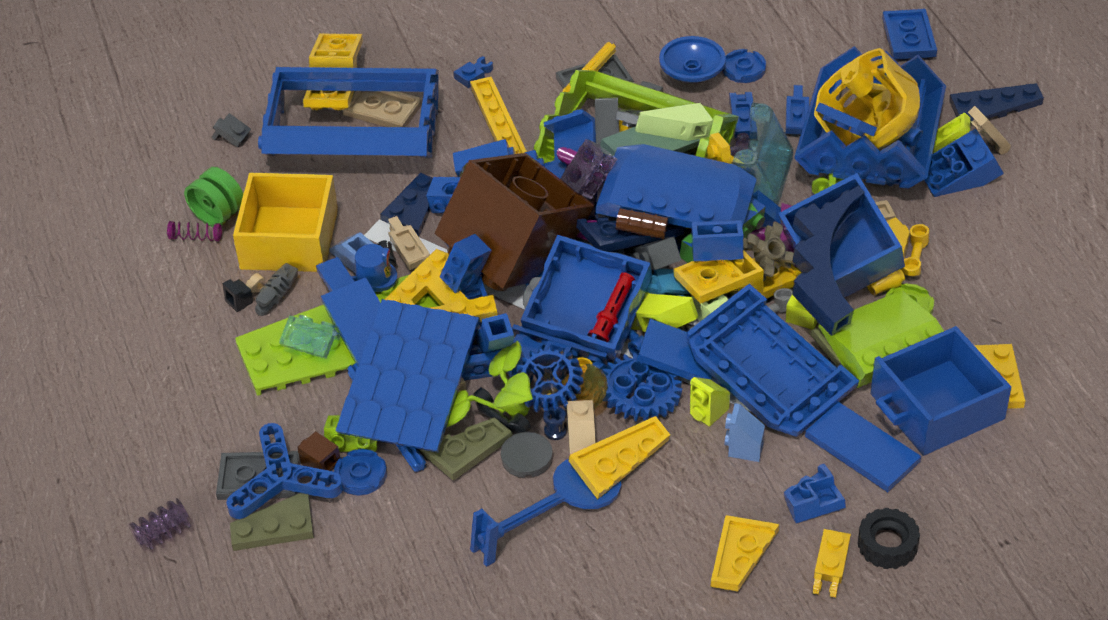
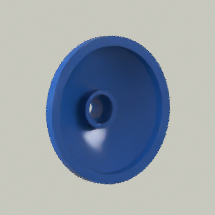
[659,36,726,83]

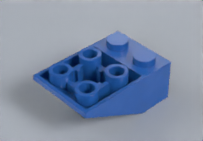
[924,128,1004,197]

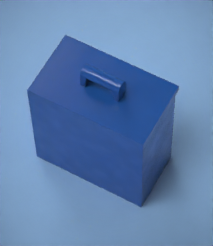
[870,326,1011,456]

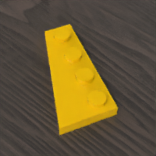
[568,416,670,500]

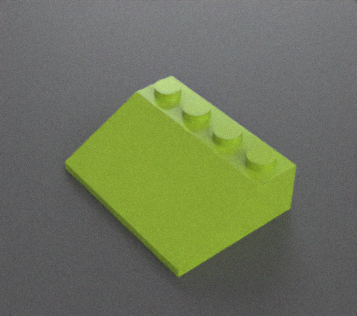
[818,290,944,388]

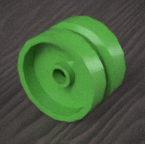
[184,167,244,227]

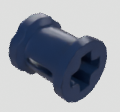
[543,406,567,440]

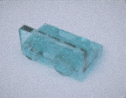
[279,315,341,359]

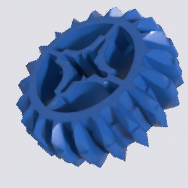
[514,345,584,412]

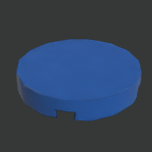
[722,49,766,83]
[334,449,387,496]

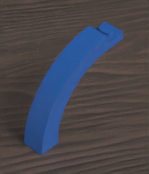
[461,275,514,353]

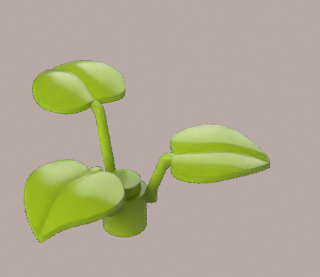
[446,341,533,427]

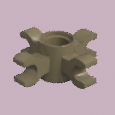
[743,221,795,281]

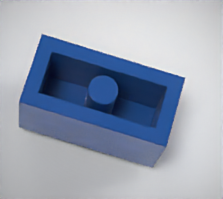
[692,220,743,261]

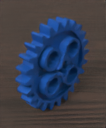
[599,353,682,422]

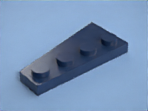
[949,83,1044,124]
[576,217,685,252]

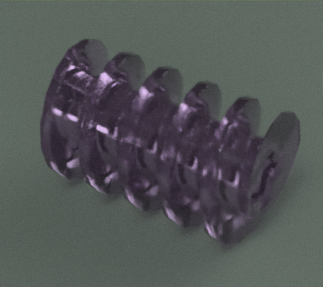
[129,498,191,550]

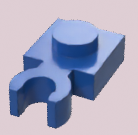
[453,56,493,88]

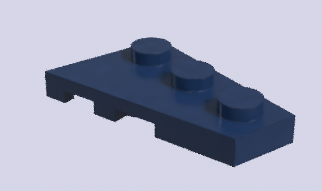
[380,173,433,237]

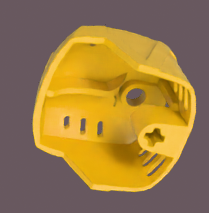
[814,48,920,151]

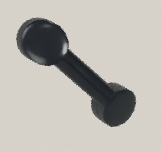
[473,387,531,435]

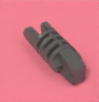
[255,263,298,316]

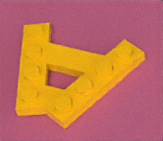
[384,249,498,322]

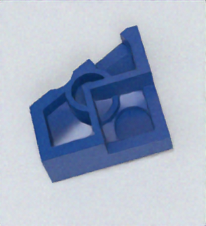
[784,463,846,523]

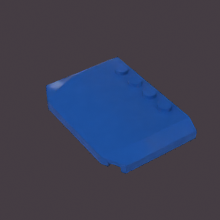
[595,144,757,229]
[686,284,859,437]

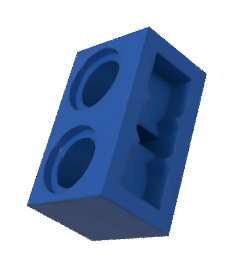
[440,234,491,293]

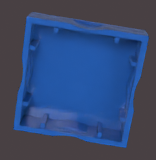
[521,235,652,361]

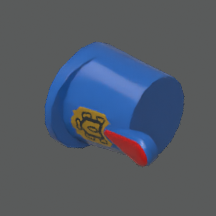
[355,244,398,292]

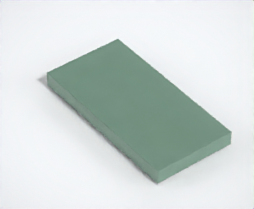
[600,126,700,158]

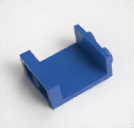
[544,109,596,175]

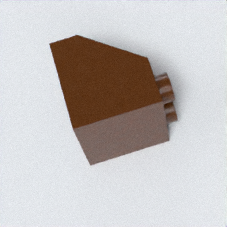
[434,153,595,291]

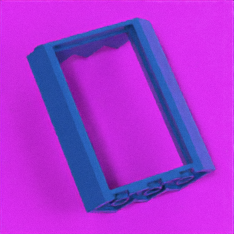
[794,46,946,189]
[258,67,439,158]

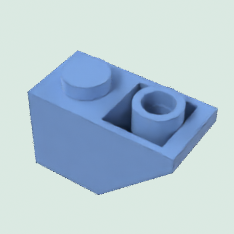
[329,232,374,273]
[724,403,765,462]

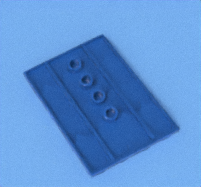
[335,299,480,453]

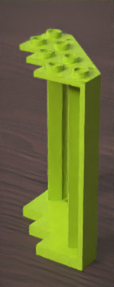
[534,70,739,180]

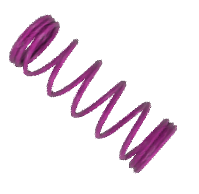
[167,221,222,242]

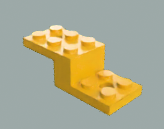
[303,33,363,110]
[674,250,801,304]

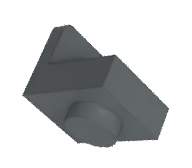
[211,113,251,147]

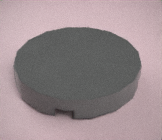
[500,432,553,478]

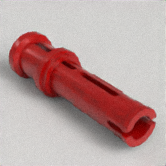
[587,272,635,343]

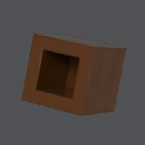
[297,431,340,471]

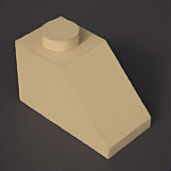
[567,400,595,454]

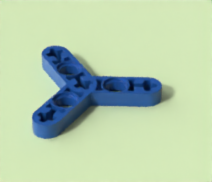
[226,423,343,519]

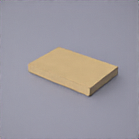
[343,91,422,127]

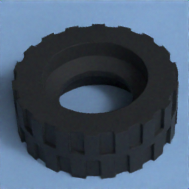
[857,508,920,569]

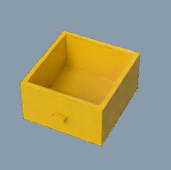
[233,173,338,272]

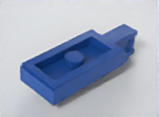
[785,85,809,134]

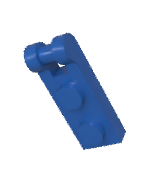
[729,92,758,138]

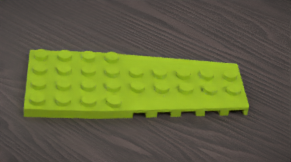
[235,275,440,395]

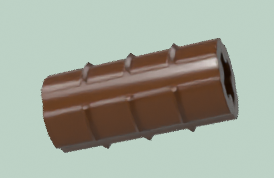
[615,208,668,239]

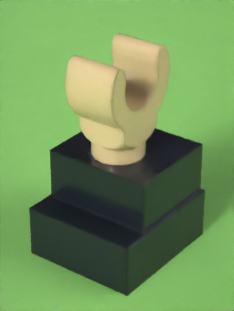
[222,273,264,312]

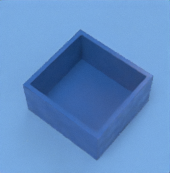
[778,173,905,298]

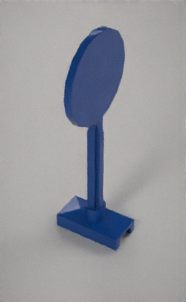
[470,459,621,567]

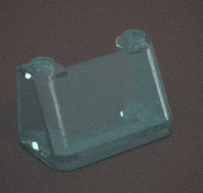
[732,102,793,205]

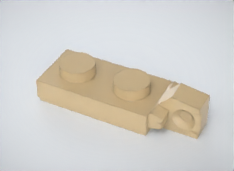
[388,216,430,270]

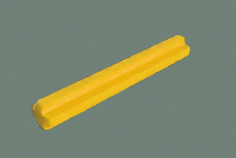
[563,42,616,92]

